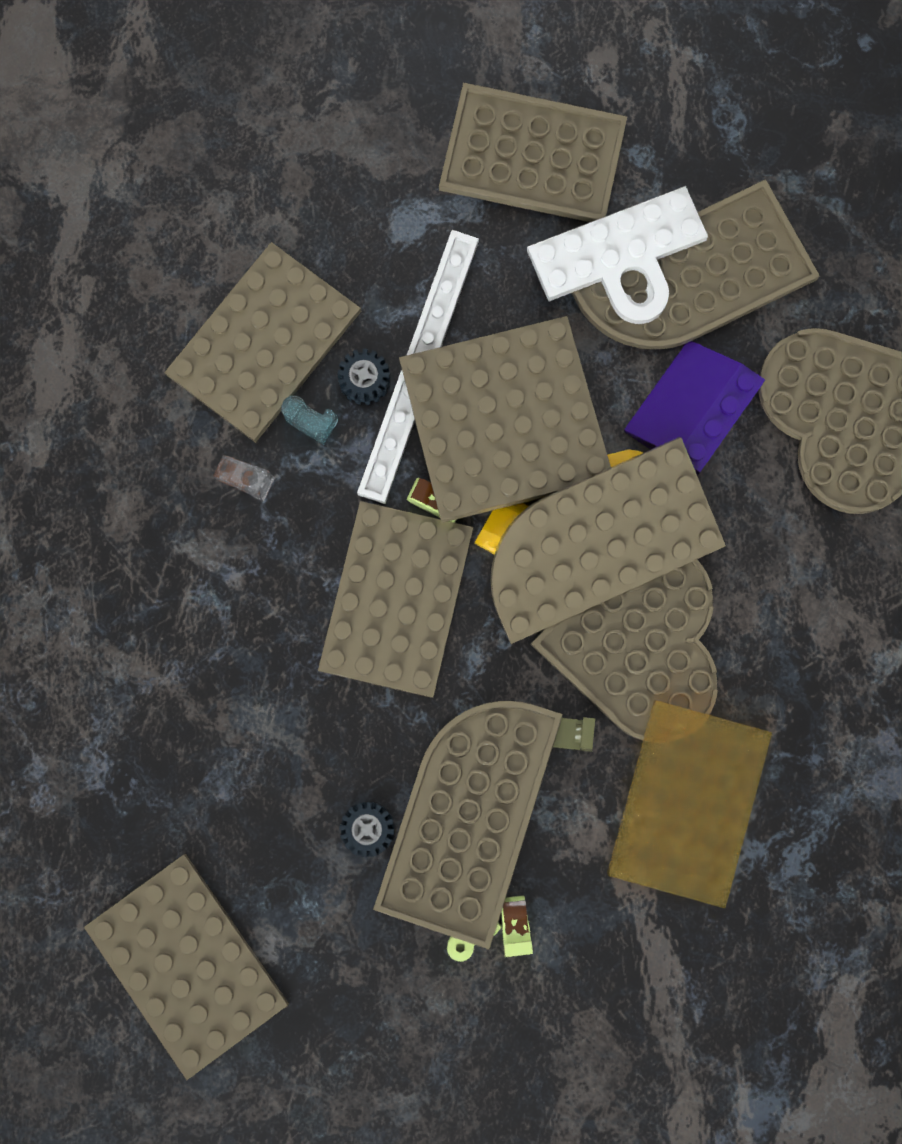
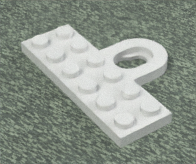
[527,186,708,324]

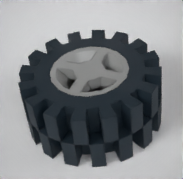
[337,349,390,405]
[340,802,395,857]

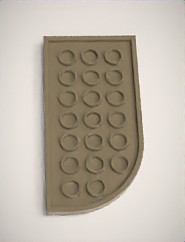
[571,179,820,349]
[491,437,726,644]
[373,701,563,949]

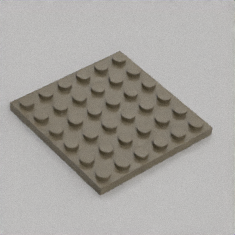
[399,316,611,523]

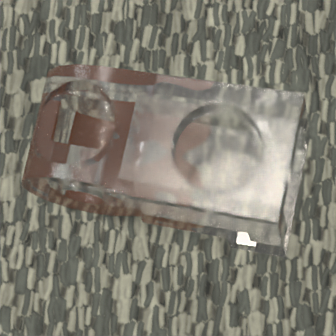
[213,455,274,501]

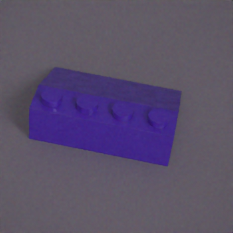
[624,341,765,476]

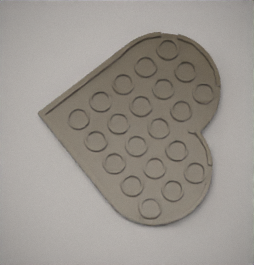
[758,328,902,514]
[531,560,718,743]

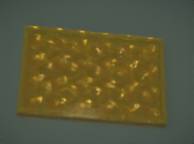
[607,700,772,908]

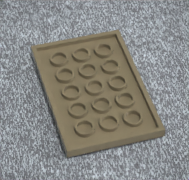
[439,83,627,222]
[164,242,361,443]
[318,501,473,698]
[84,854,289,1080]

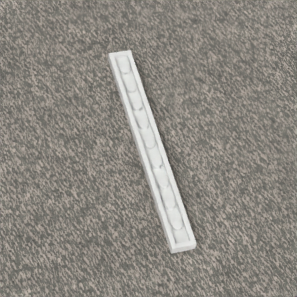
[357,230,479,504]

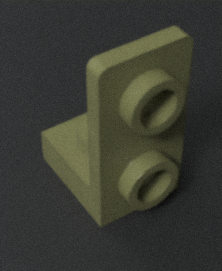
[553,717,595,752]

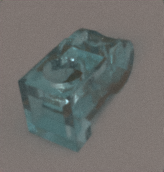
[281,396,339,445]

